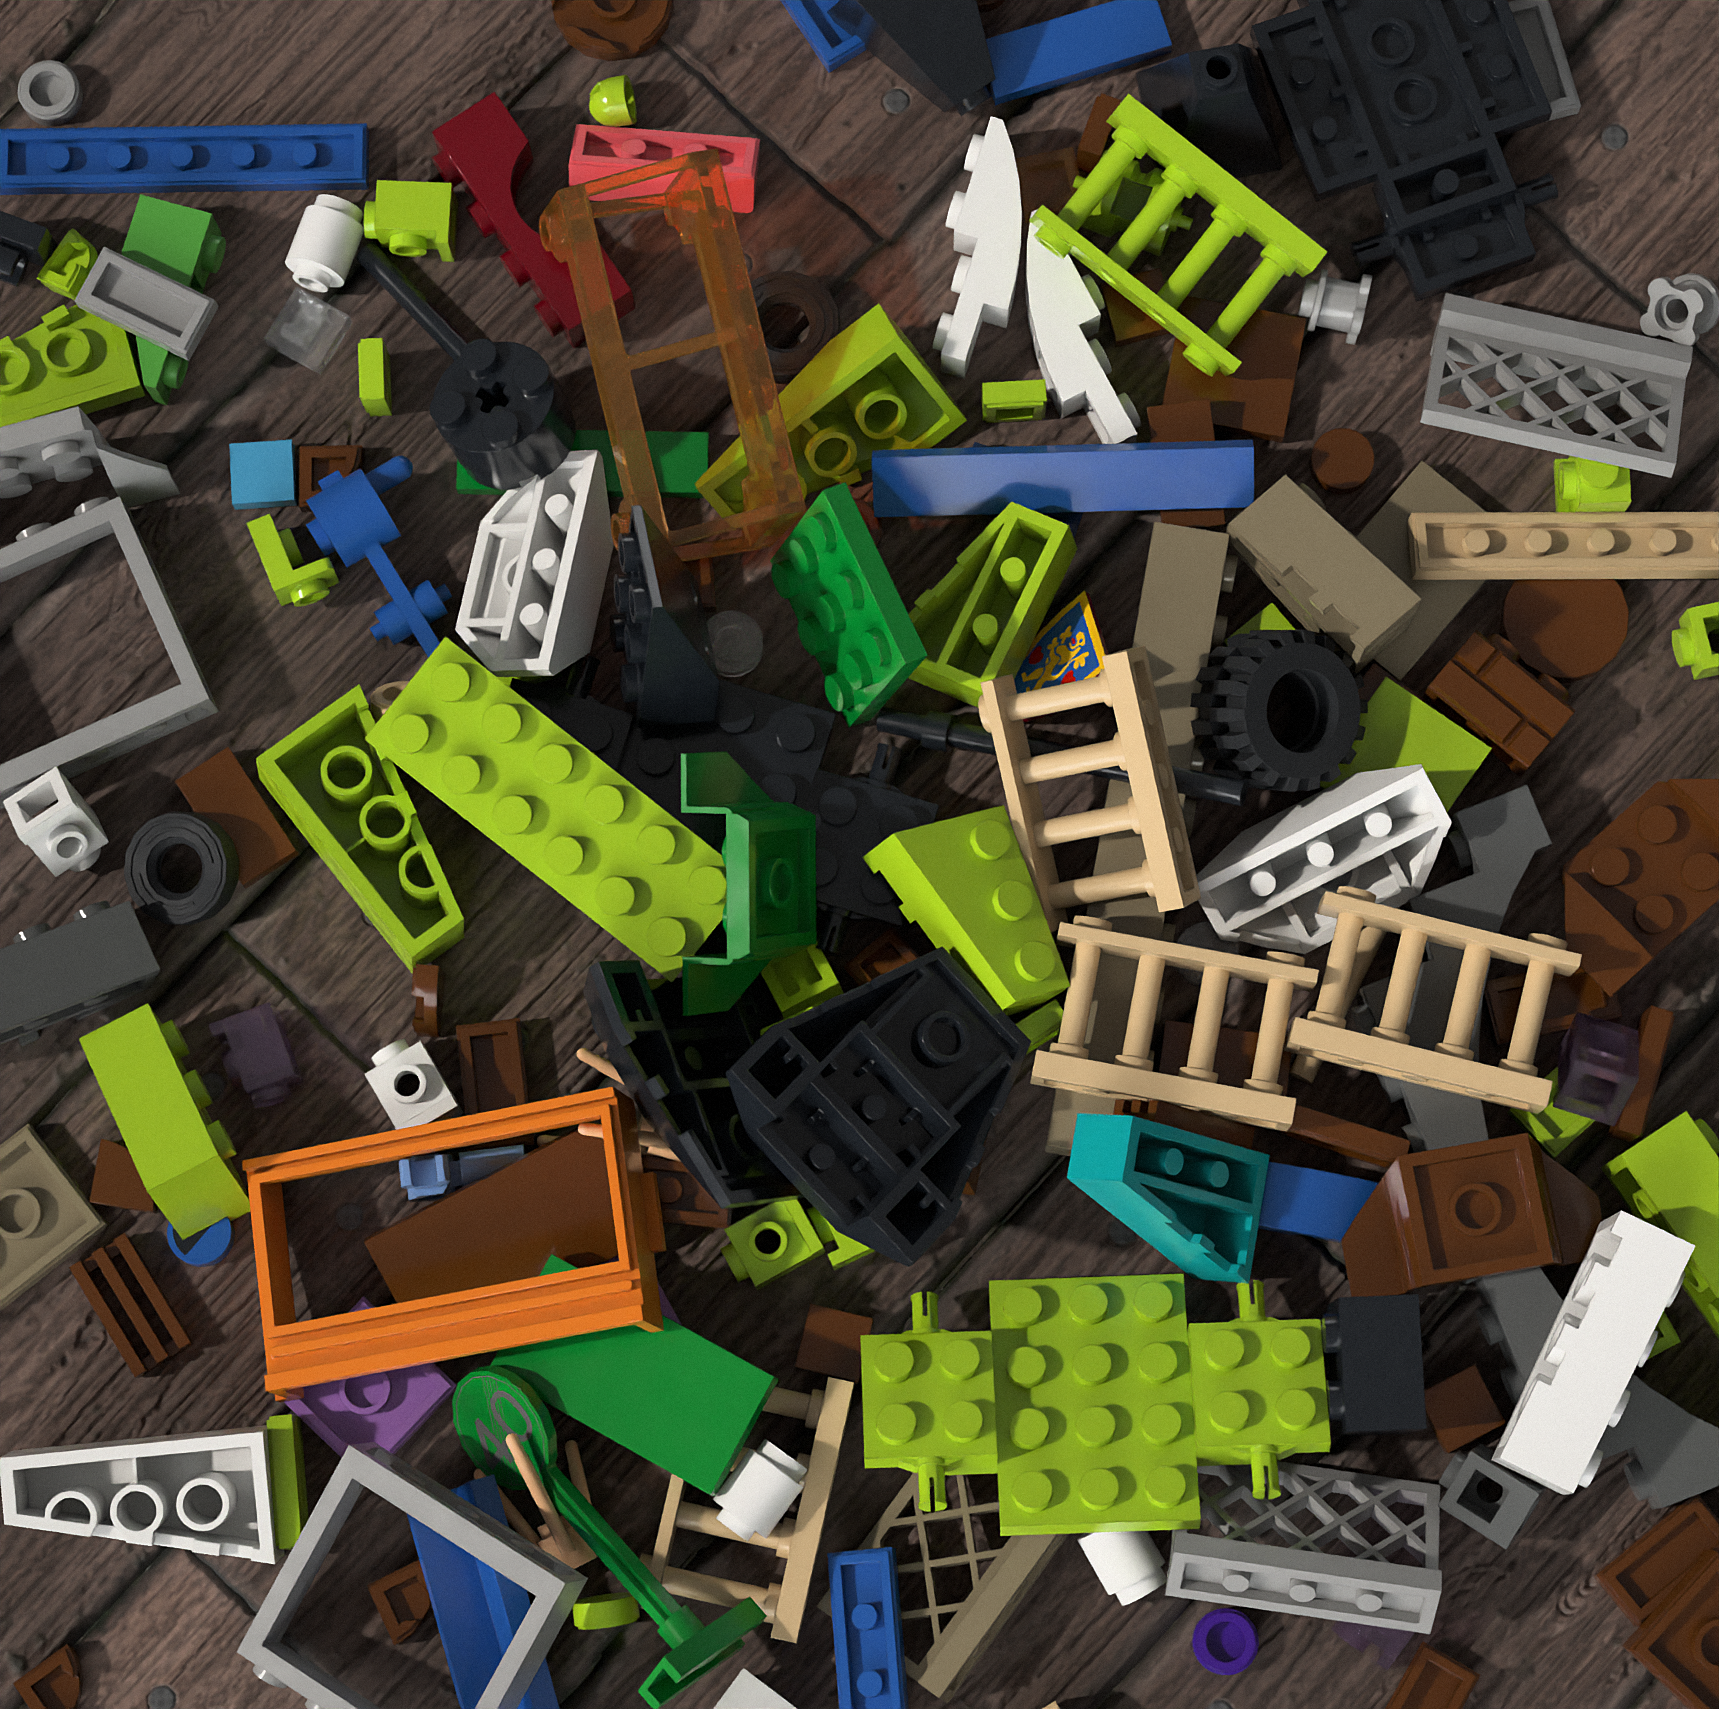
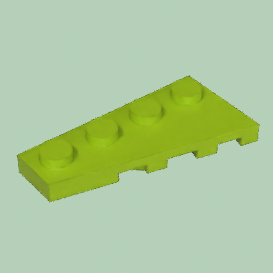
[0,304,146,427]

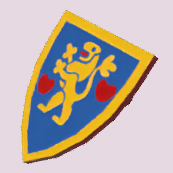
[1014,590,1108,722]

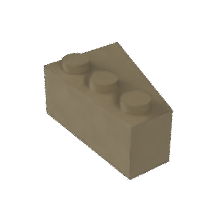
[1226,475,1422,673]

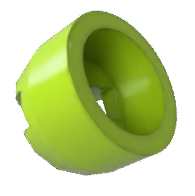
[589,75,637,127]

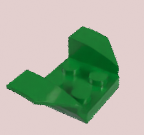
[681,752,816,1016]

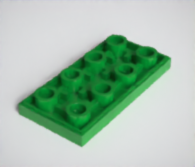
[490,1254,779,1497]

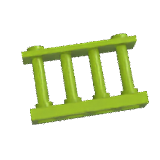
[1029,93,1327,377]

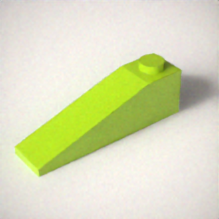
[695,303,967,531]

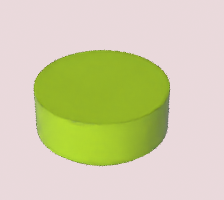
[572,1592,640,1630]

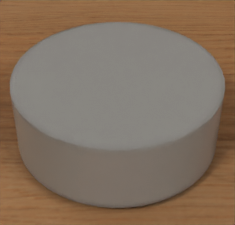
[18,60,83,126]

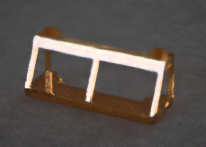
[539,149,807,561]

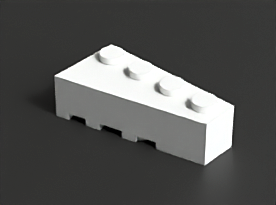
[1491,1210,1695,1495]
[0,1425,285,1564]

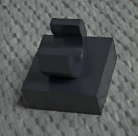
[0,211,58,287]

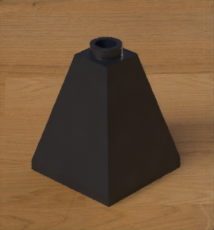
[827,0,995,116]
[1136,43,1282,178]

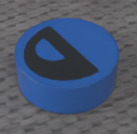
[167,1216,235,1267]

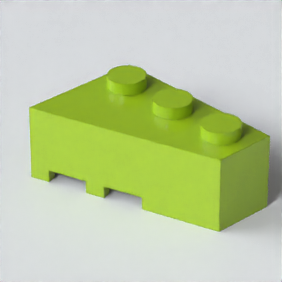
[908,501,1077,708]
[862,805,1070,1016]
[79,1003,250,1240]

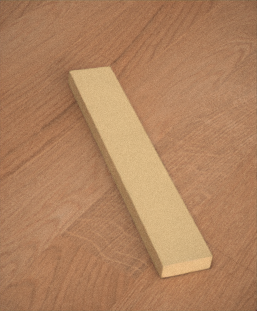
[1407,512,1719,580]

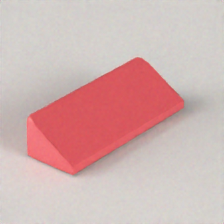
[568,124,760,213]

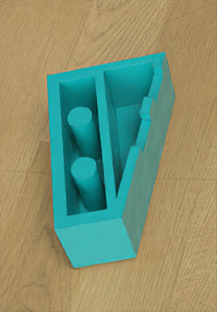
[1067,1113,1270,1284]

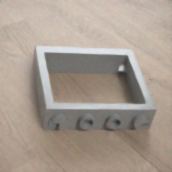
[0,496,219,810]
[237,1442,588,1709]

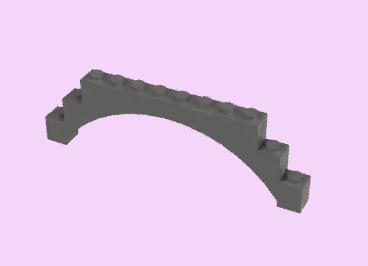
[1351,785,1719,1509]

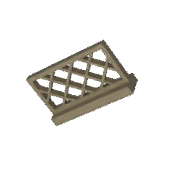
[817,1473,1069,1704]

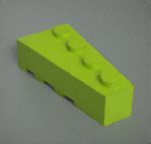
[256,684,464,974]

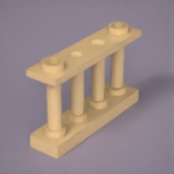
[978,645,1201,933]
[1284,886,1582,1114]
[1030,916,1319,1132]
[640,1377,855,1643]

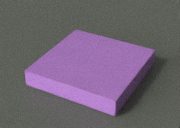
[284,1296,457,1458]

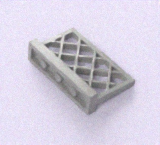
[1420,293,1693,478]
[1165,1461,1442,1634]

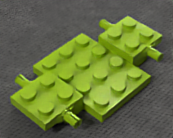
[860,1274,1331,1536]

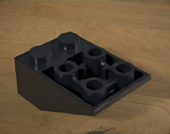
[610,505,720,728]

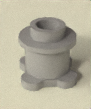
[1298,269,1372,345]
[1640,273,1719,346]

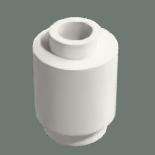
[285,194,364,293]
[713,1439,807,1542]
[1077,1531,1167,1606]

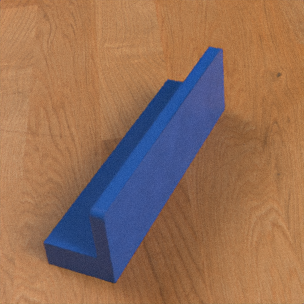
[407,1474,560,1709]

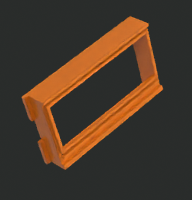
[242,1087,666,1403]

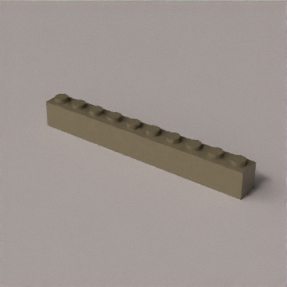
[1045,521,1238,1156]

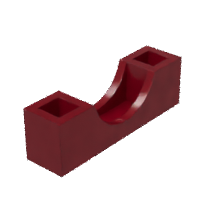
[431,92,636,349]

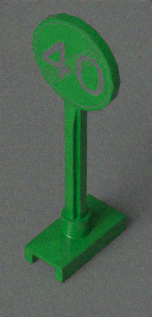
[452,1365,767,1709]

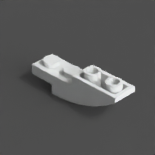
[933,116,1022,379]
[1025,209,1141,444]

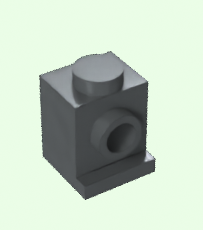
[1438,1443,1548,1549]

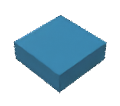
[229,439,298,510]

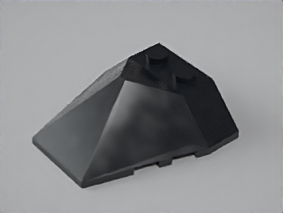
[725,946,1031,1267]
[583,960,804,1209]

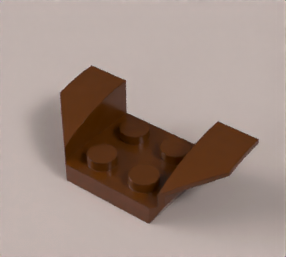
[1560,779,1719,997]
[1341,1133,1603,1297]

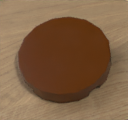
[551,0,674,62]
[1500,579,1629,683]

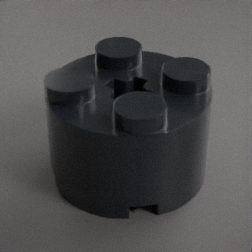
[429,338,576,490]

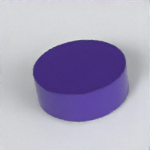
[1191,1608,1259,1675]

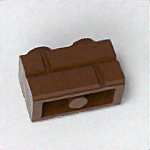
[1423,630,1576,778]

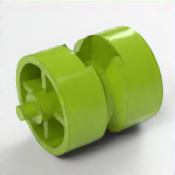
[1073,149,1193,256]

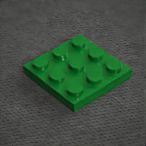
[770,482,928,728]

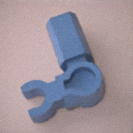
[398,1144,526,1202]

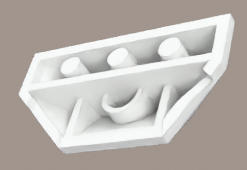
[455,450,614,677]
[1196,764,1452,954]

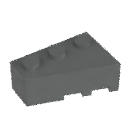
[0,901,160,1046]

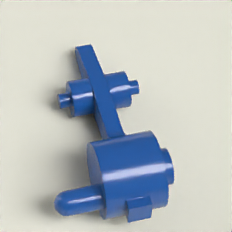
[306,456,452,658]

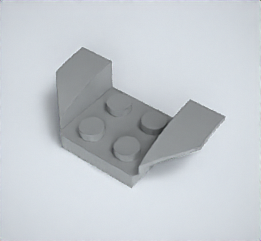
[0,406,180,508]

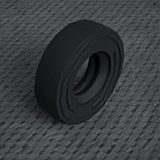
[730,271,841,384]
[124,811,239,925]

